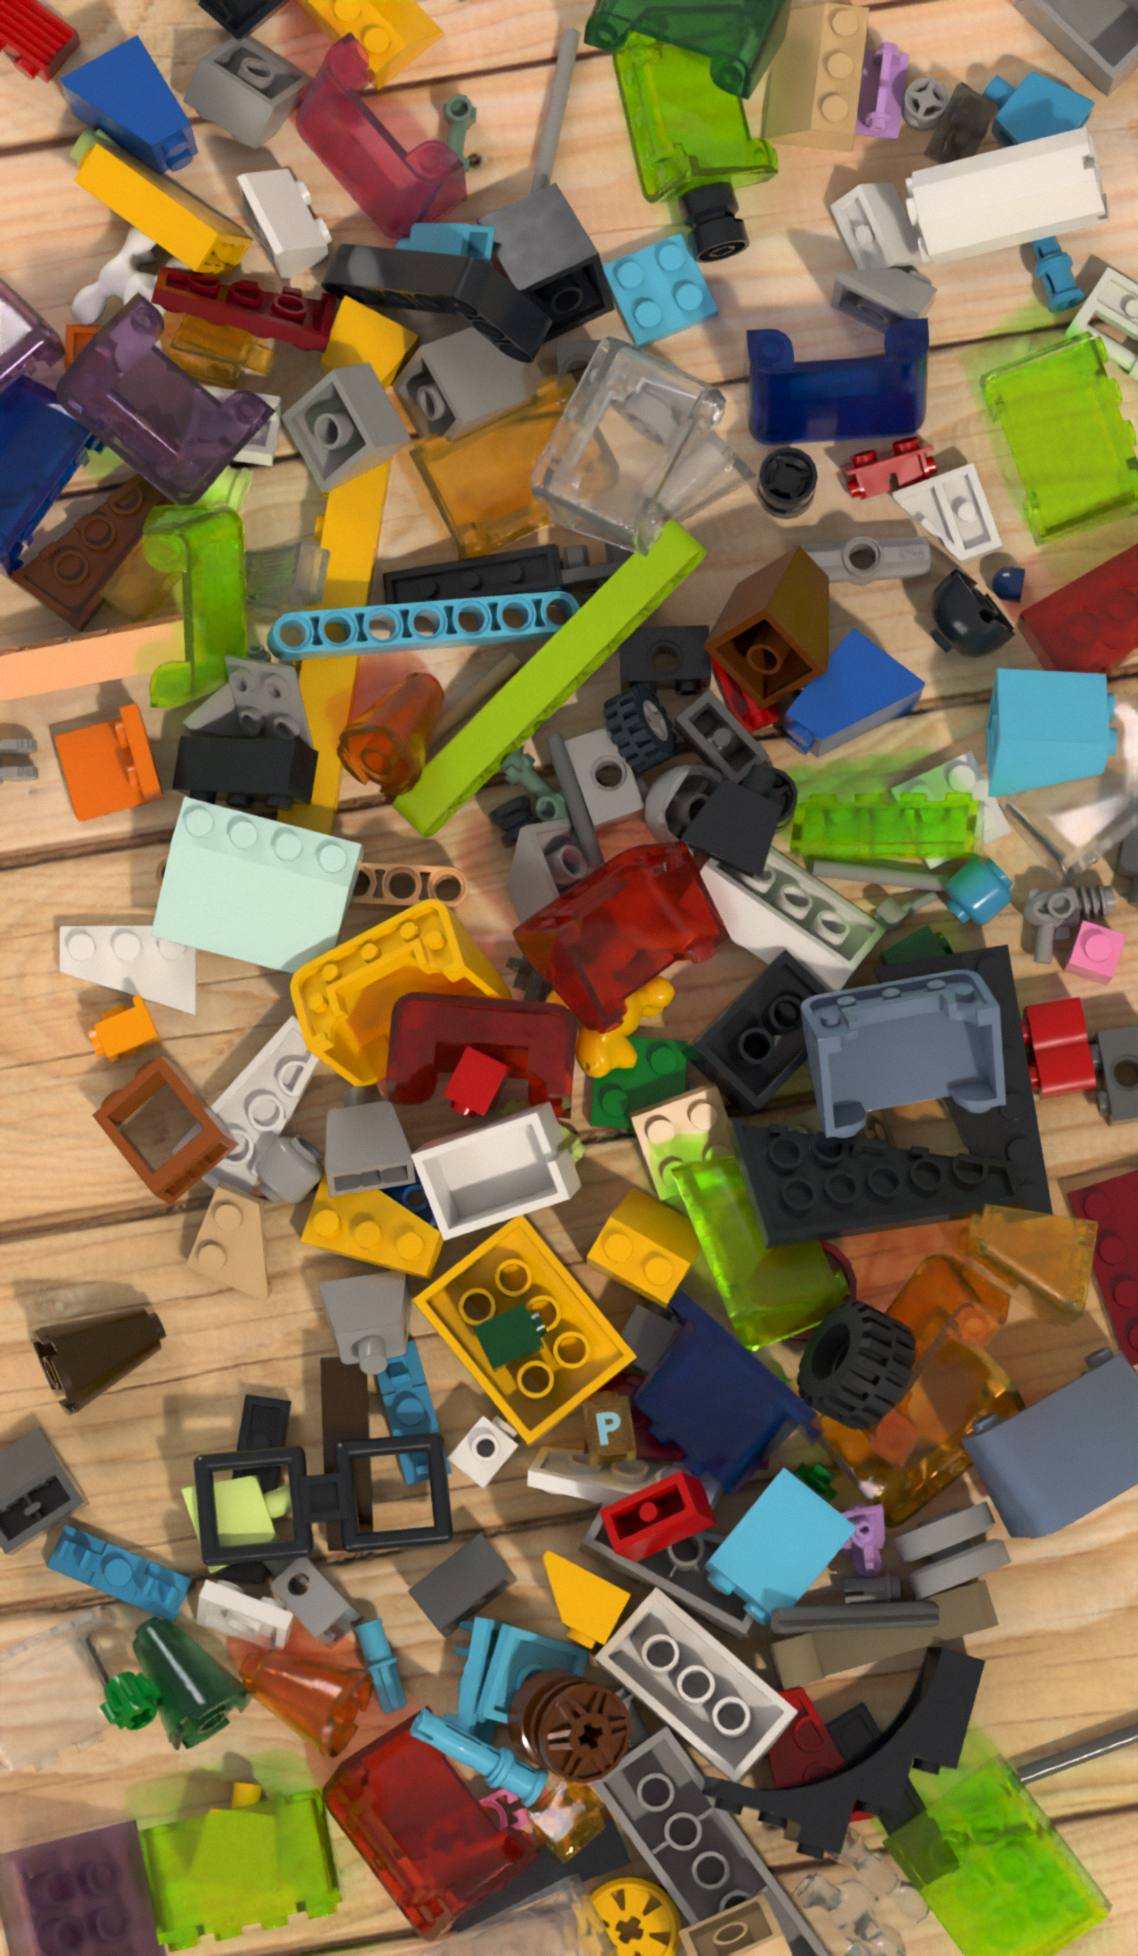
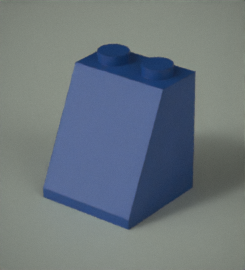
[60,35,198,174]
[782,628,926,758]

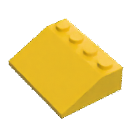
[412,1215,637,1447]

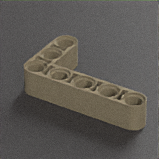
[768,1580,999,1690]

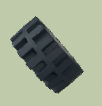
[603,684,678,772]

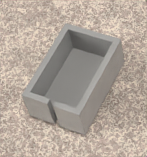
[1014,0,1138,97]

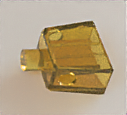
[165,313,279,389]

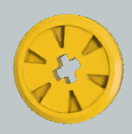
[578,1877,681,1956]

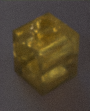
[525,1779,606,1864]

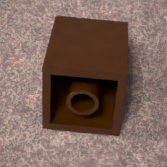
[703,545,829,710]

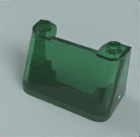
[583,0,792,100]

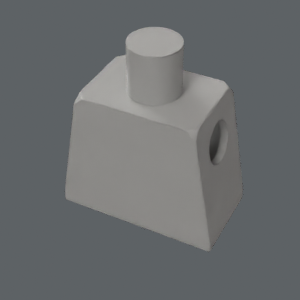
[325,1086,416,1197]
[319,1271,412,1375]
[263,1557,364,1650]

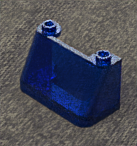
[743,318,929,445]
[0,373,113,580]

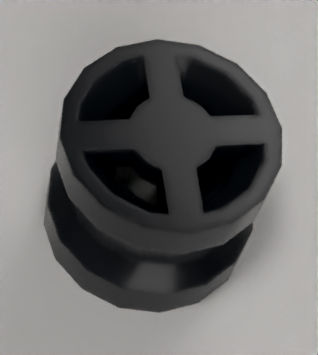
[488,795,542,848]

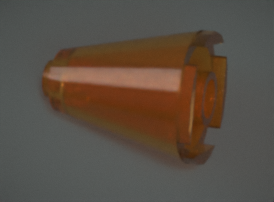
[337,672,445,795]
[239,1648,374,1758]

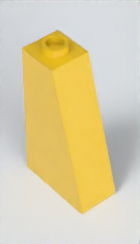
[74,143,254,276]

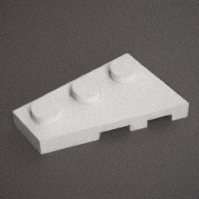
[59,925,197,1017]

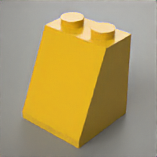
[586,1187,712,1310]

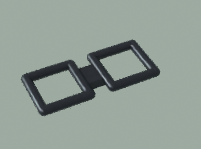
[193,1432,453,1567]

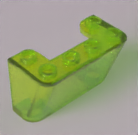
[979,330,1138,547]
[138,1787,347,1952]

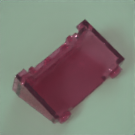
[295,32,467,244]

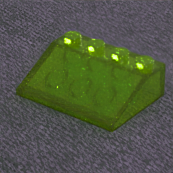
[882,1752,1113,1956]

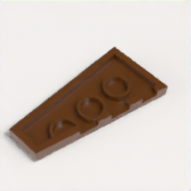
[8,462,189,633]

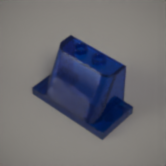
[628,1290,824,1498]

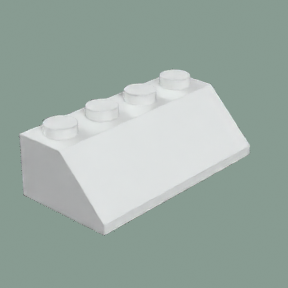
[681,847,887,993]
[594,1587,798,1784]

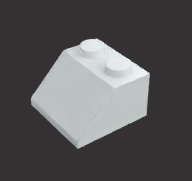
[236,169,332,282]

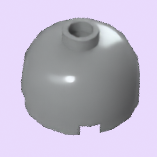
[644,765,726,856]

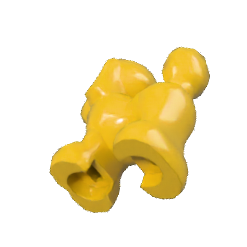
[544,935,675,1078]

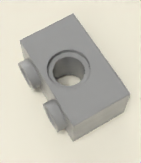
[564,727,648,833]

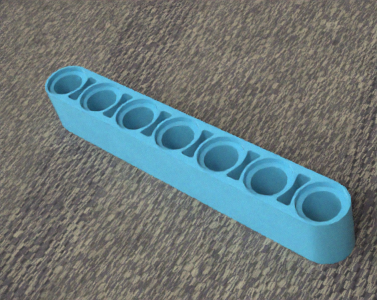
[267,591,580,661]

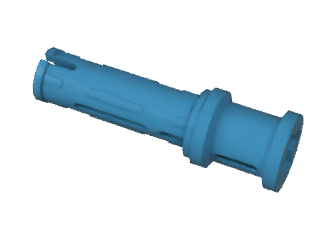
[1030,235,1086,313]

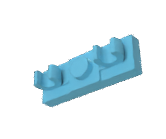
[443,1617,513,1746]

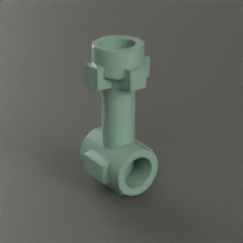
[435,94,477,182]
[500,750,570,822]

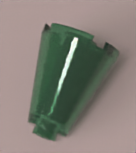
[132,1617,252,1750]

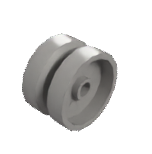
[892,1501,1011,1600]

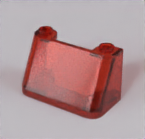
[512,841,730,1034]
[385,992,577,1119]
[322,1706,539,1942]

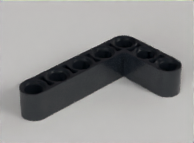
[321,244,552,363]

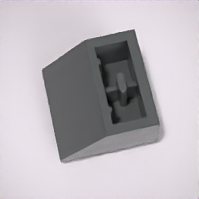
[0,1427,90,1555]

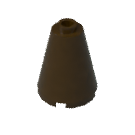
[32,1308,166,1415]

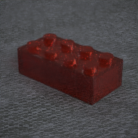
[1016,543,1138,674]

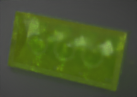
[790,792,984,860]

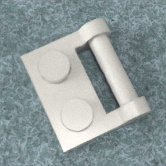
[1064,267,1138,382]

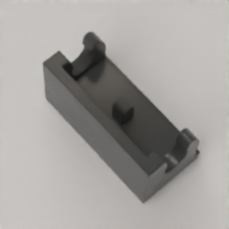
[408,1533,517,1638]

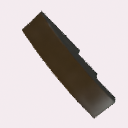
[320,1357,374,1552]

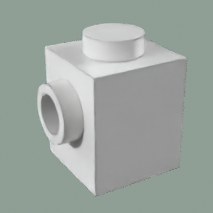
[447,1415,519,1489]

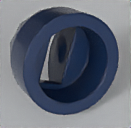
[992,566,1025,604]

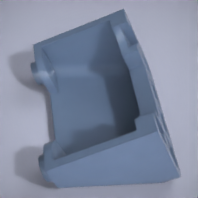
[801,969,1006,1138]
[960,1346,1138,1538]

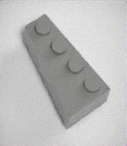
[578,1502,754,1641]

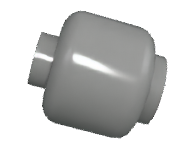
[256,1135,324,1204]

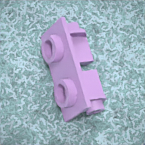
[855,42,909,140]
[840,1504,886,1578]

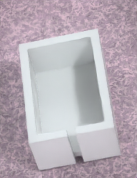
[411,1100,582,1241]

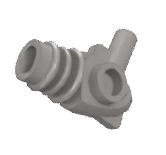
[1023,884,1116,964]

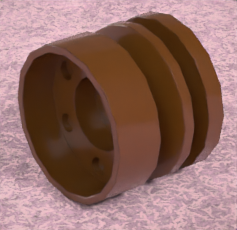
[507,1668,631,1784]

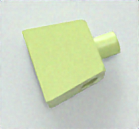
[181,1475,292,1574]

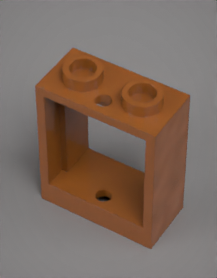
[92,1055,239,1205]

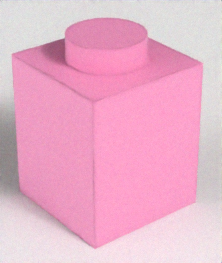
[1063,920,1127,985]

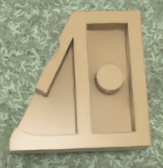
[185,1181,272,1302]

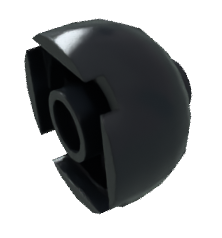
[929,567,1015,658]

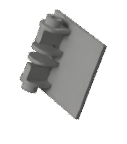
[224,645,314,748]

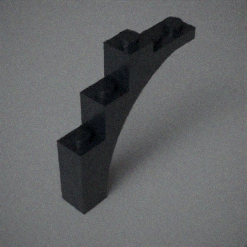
[701,1647,985,1860]

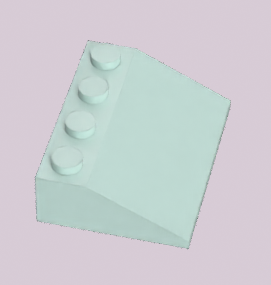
[151,797,364,975]

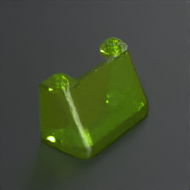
[612,6,779,204]
[143,505,248,708]
[671,1155,851,1355]

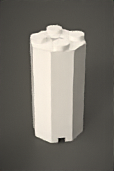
[906,127,1110,266]

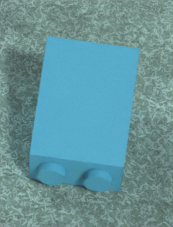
[985,668,1117,797]
[704,1467,857,1626]

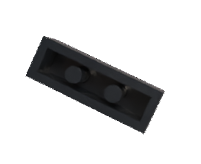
[172,736,319,811]

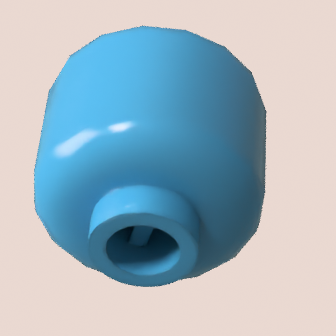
[945,858,1013,925]

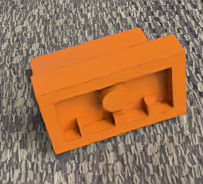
[55,703,165,822]

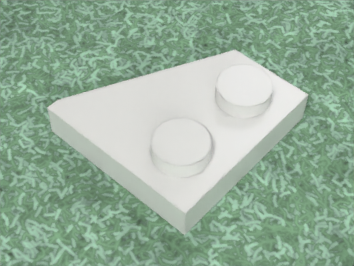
[892,463,1004,564]

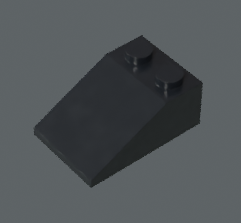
[681,949,829,1117]

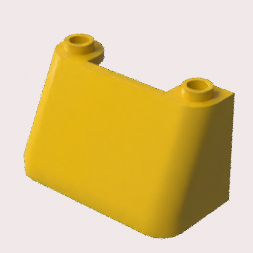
[290,899,516,1088]

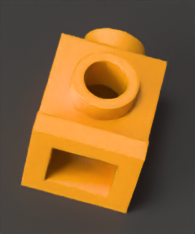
[87,995,162,1064]

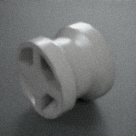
[902,77,948,132]

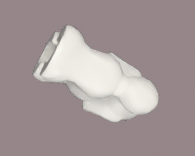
[72,226,193,372]

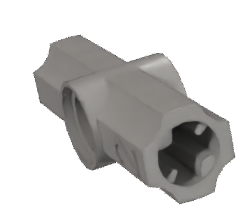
[793,536,931,586]

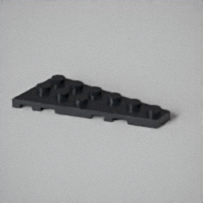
[871,944,1053,1223]
[726,1117,1026,1249]

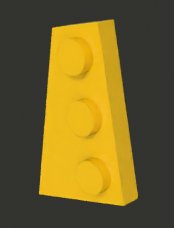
[300,1170,444,1280]

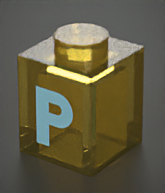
[582,1391,637,1466]

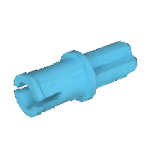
[354,1618,408,1714]

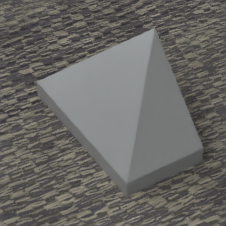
[182,681,256,739]

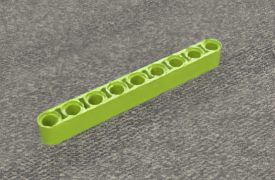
[393,519,707,839]

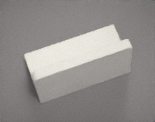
[830,182,923,271]

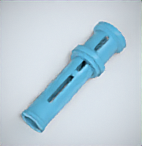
[410,1708,548,1807]

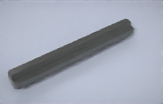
[770,1601,940,1634]

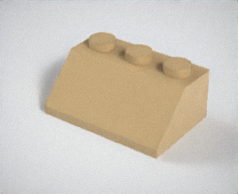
[764,3,869,152]

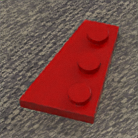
[767,1687,876,1834]

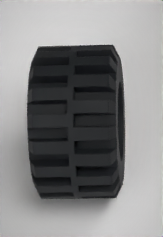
[797,1300,916,1430]

